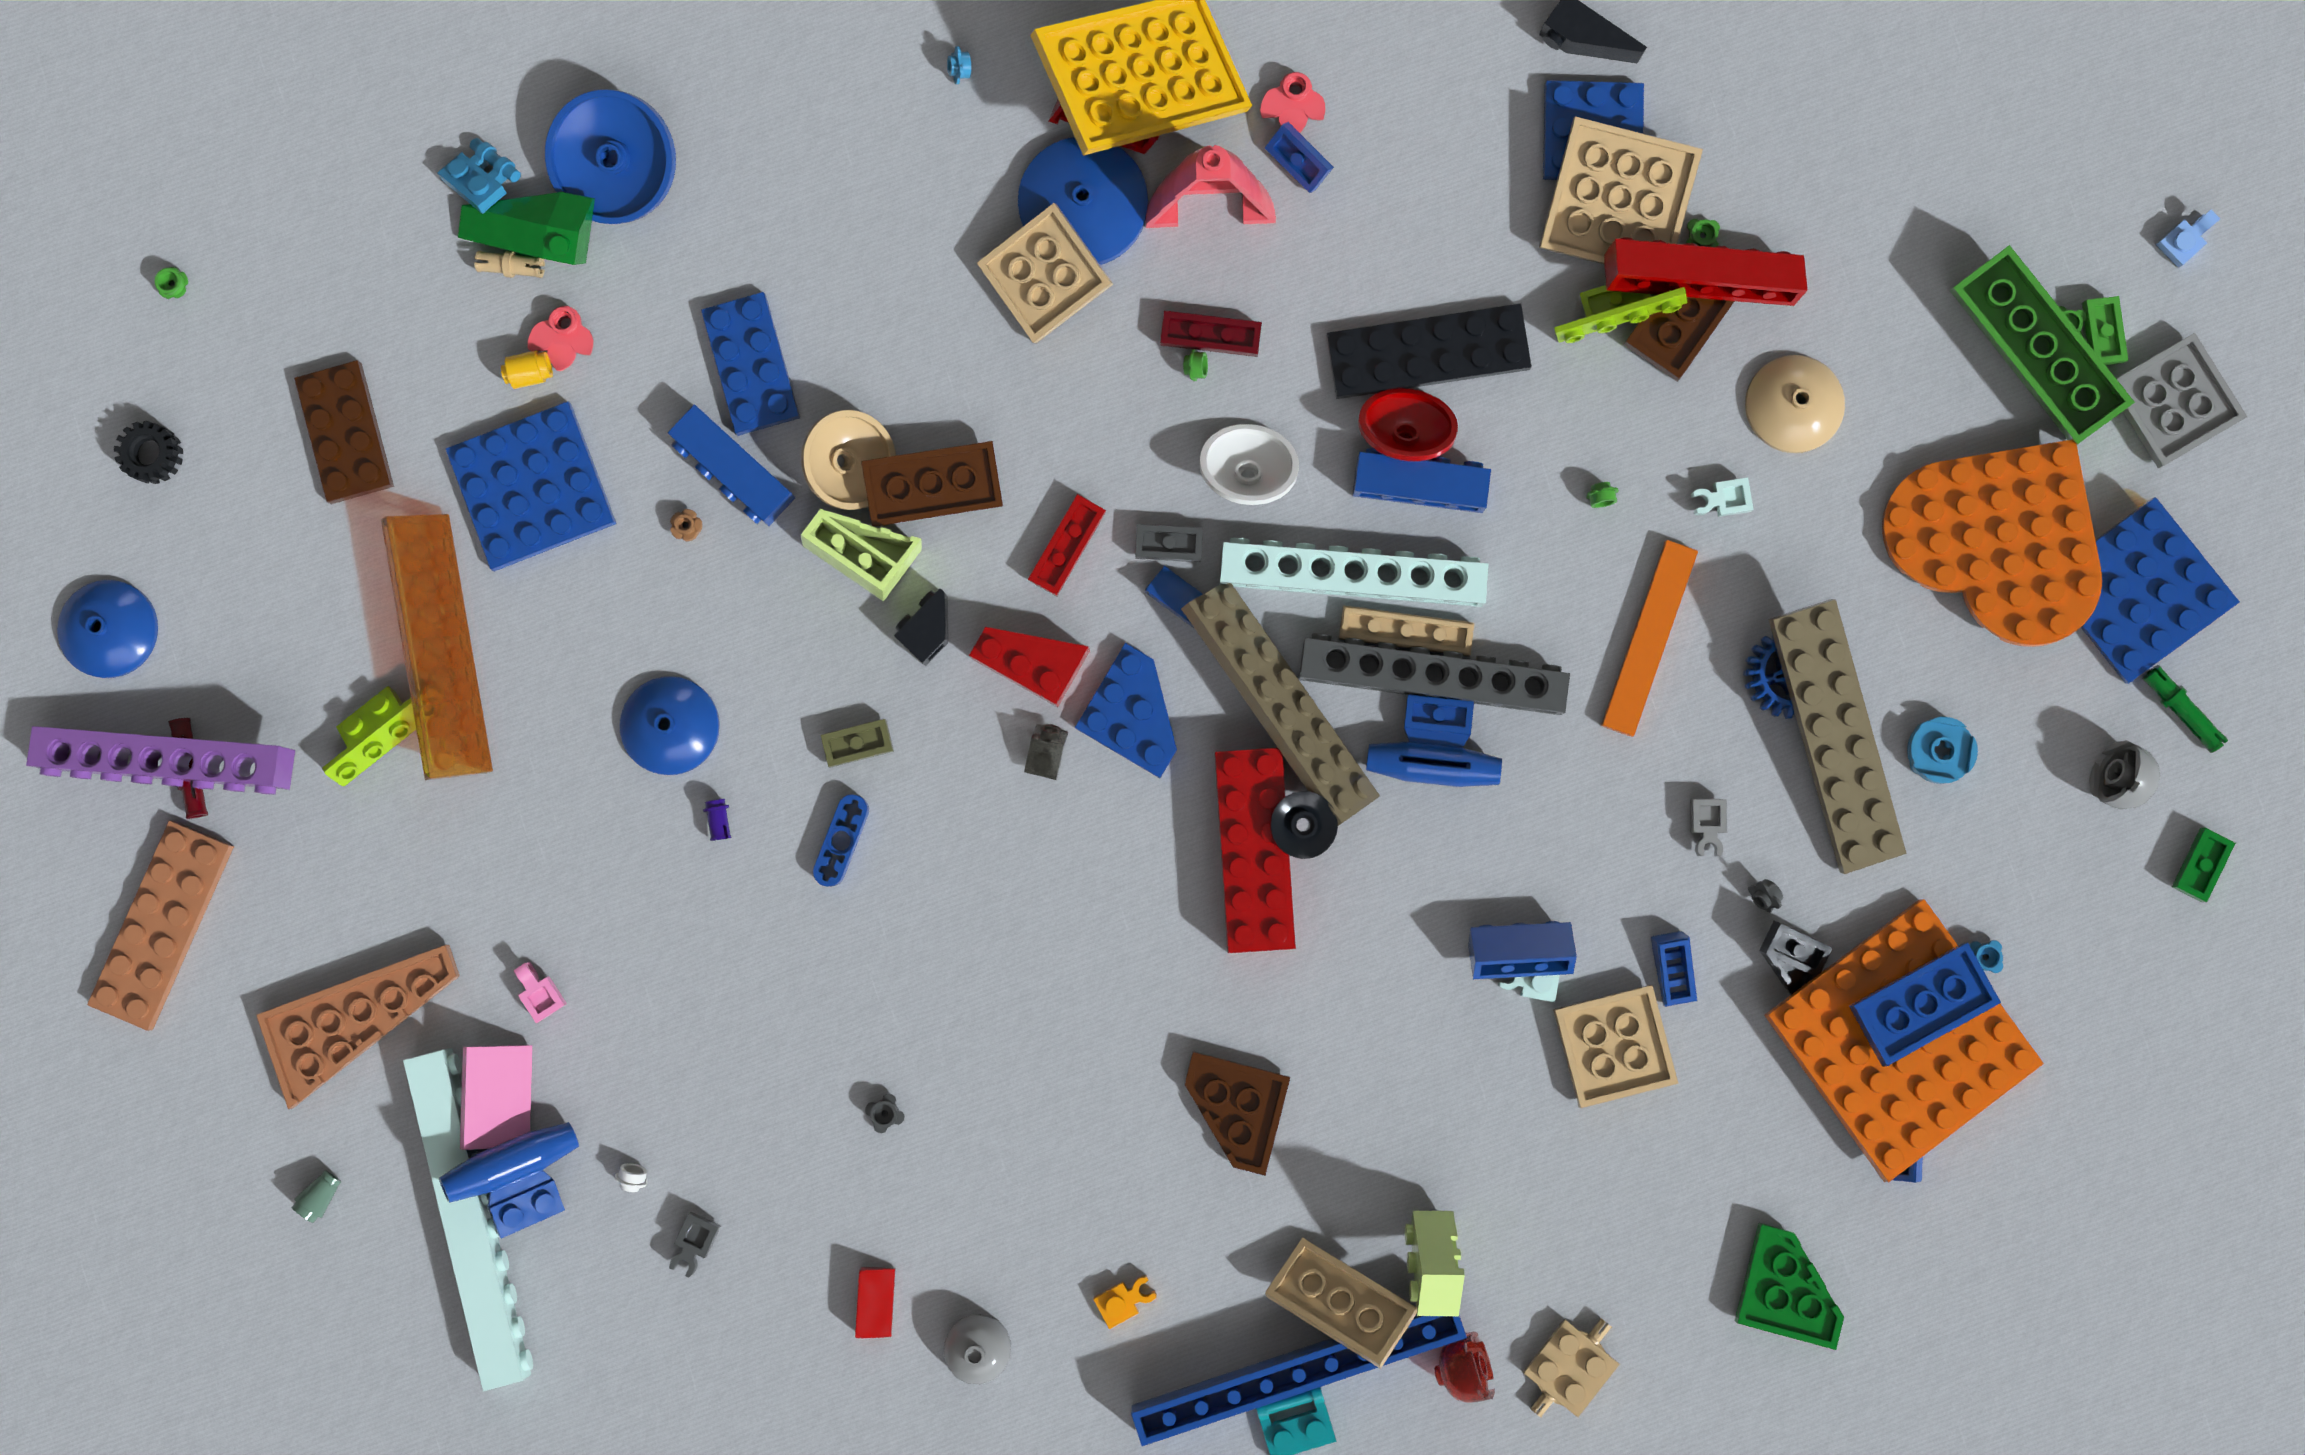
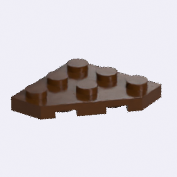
[1184,1051,1290,1176]

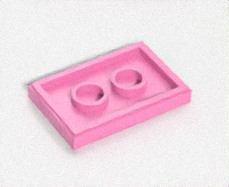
[460,1045,532,1150]

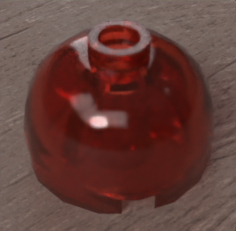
[1434,1331,1495,1403]

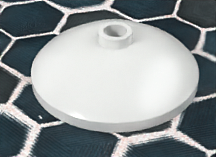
[1200,424,1299,505]

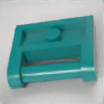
[1256,1387,1337,1455]

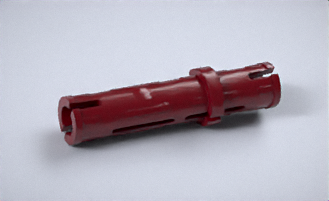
[168,718,208,819]

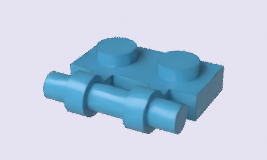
[437,138,521,214]

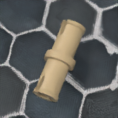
[474,251,545,278]

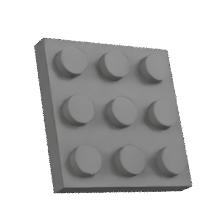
[2116,333,2247,468]

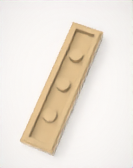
[1339,605,1474,657]

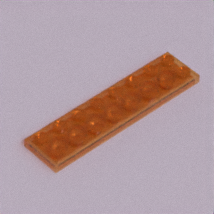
[381,514,493,781]

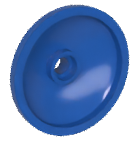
[57,580,158,678]
[620,676,720,775]

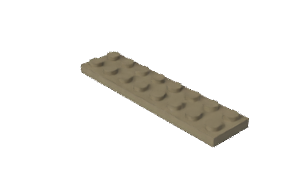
[1181,583,1380,826]
[1768,599,1907,874]

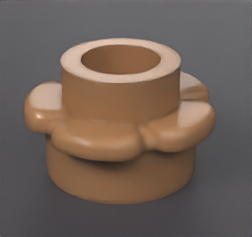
[670,509,702,542]

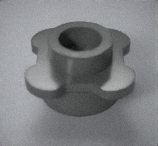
[1748,879,1783,913]
[865,1094,905,1133]

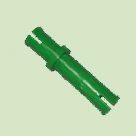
[2142,665,2228,753]

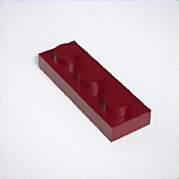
[1160,310,1262,357]

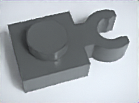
[669,1212,721,1278]

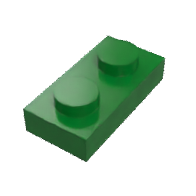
[2172,828,2236,902]

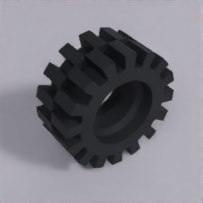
[114,421,183,484]

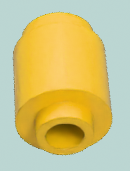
[501,350,553,389]

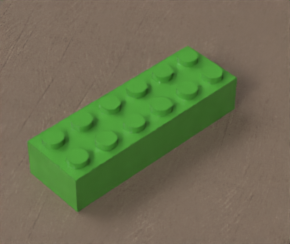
[1950,245,2135,445]

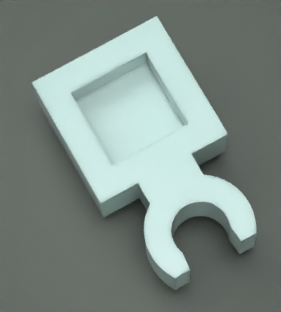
[1691,478,1754,517]
[1498,975,1560,1002]

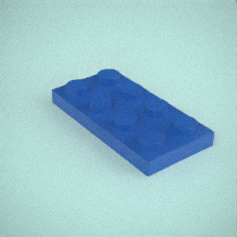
[701,292,800,436]
[1849,943,2001,1066]

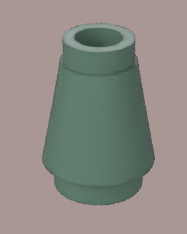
[291,1170,341,1223]

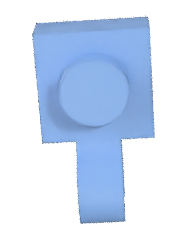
[2156,209,2220,268]

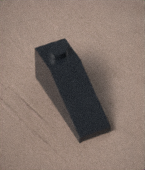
[1539,0,1647,64]

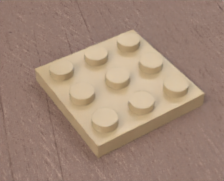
[977,203,1113,343]
[1553,985,1679,1108]

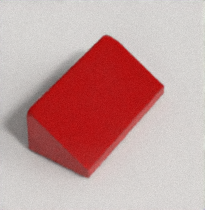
[855,1267,896,1339]

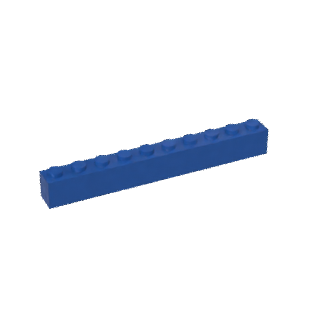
[1131,1314,1467,1446]

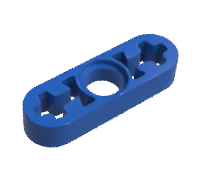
[813,794,869,887]

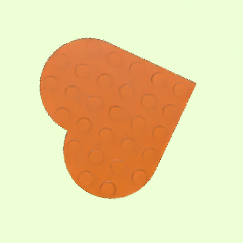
[1882,440,2102,647]

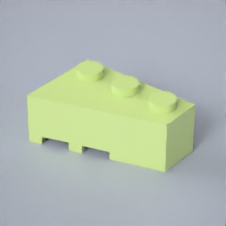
[1405,1211,1465,1316]

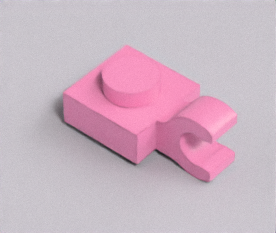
[514,962,567,1023]

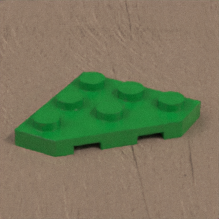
[1734,1223,1844,1350]

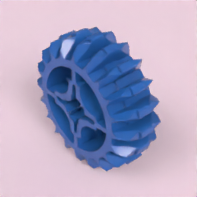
[1743,635,1794,719]

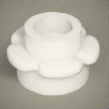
[614,1163,647,1192]

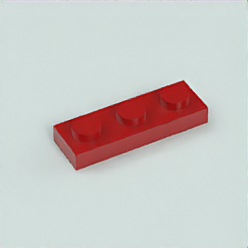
[1028,494,1106,597]

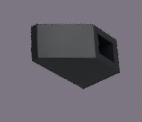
[894,588,948,666]

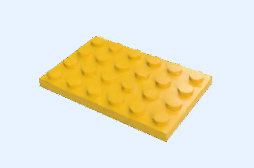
[1030,0,1252,156]

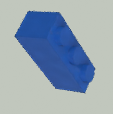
[1468,921,1577,980]

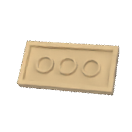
[1265,1237,1417,1369]

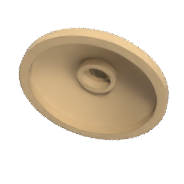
[1745,355,1845,453]
[801,410,896,510]

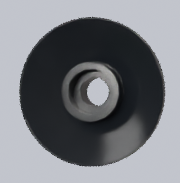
[1270,791,1338,859]

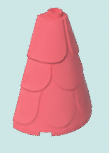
[1146,145,1276,228]

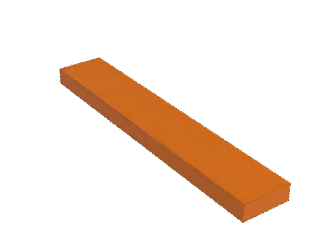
[1601,540,1698,737]

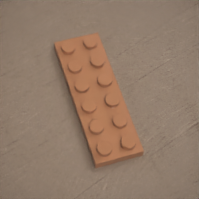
[87,821,234,1031]

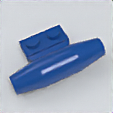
[1366,695,1502,787]
[439,1122,579,1239]

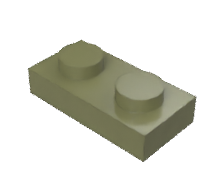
[820,719,894,768]

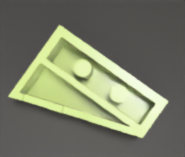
[801,509,922,602]

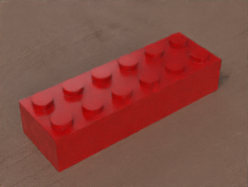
[1214,748,1296,953]

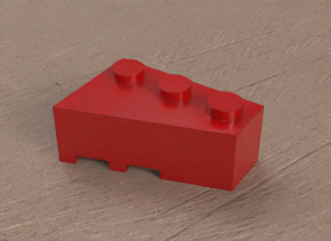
[969,627,1090,708]

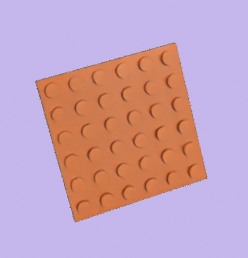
[1764,899,2044,1182]

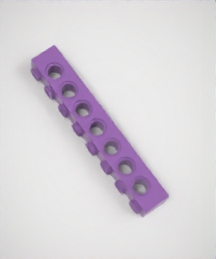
[26,726,295,795]

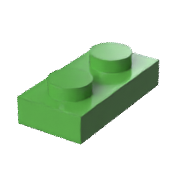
[2082,296,2128,365]

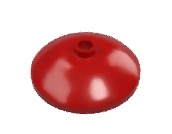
[1358,388,1458,462]

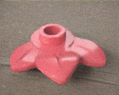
[1260,72,1325,133]
[528,306,594,371]

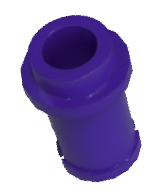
[703,799,732,841]

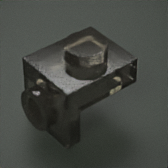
[1024,724,1068,780]

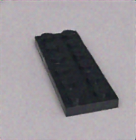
[1326,303,1532,399]

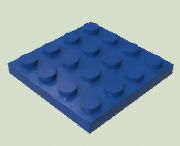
[446,401,617,572]
[2081,497,2240,684]

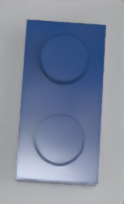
[1265,122,1334,193]

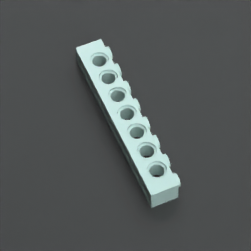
[1220,538,1489,607]

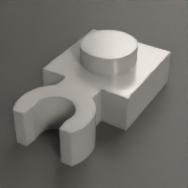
[1690,799,1727,856]

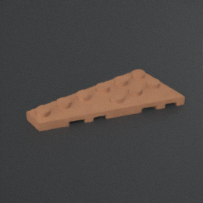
[256,945,460,1110]

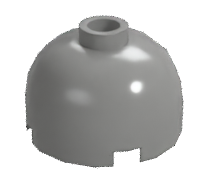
[2089,740,2160,810]
[944,1314,1011,1385]

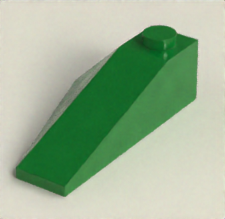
[458,192,595,265]

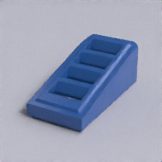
[1651,931,1697,1007]

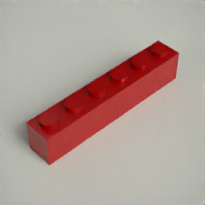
[1604,237,1808,306]

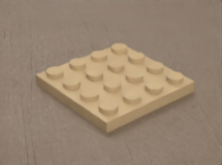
[1539,117,1703,264]

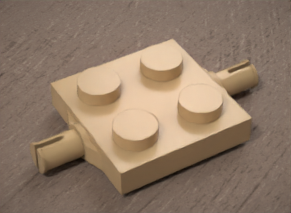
[1523,1318,1620,1418]

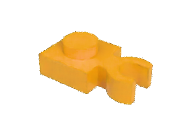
[1093,1275,1157,1329]

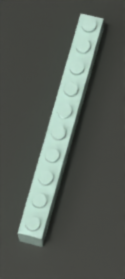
[403,1048,533,1391]

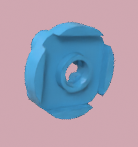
[1907,717,1978,784]

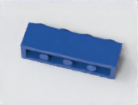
[668,404,795,526]
[1352,448,1491,513]

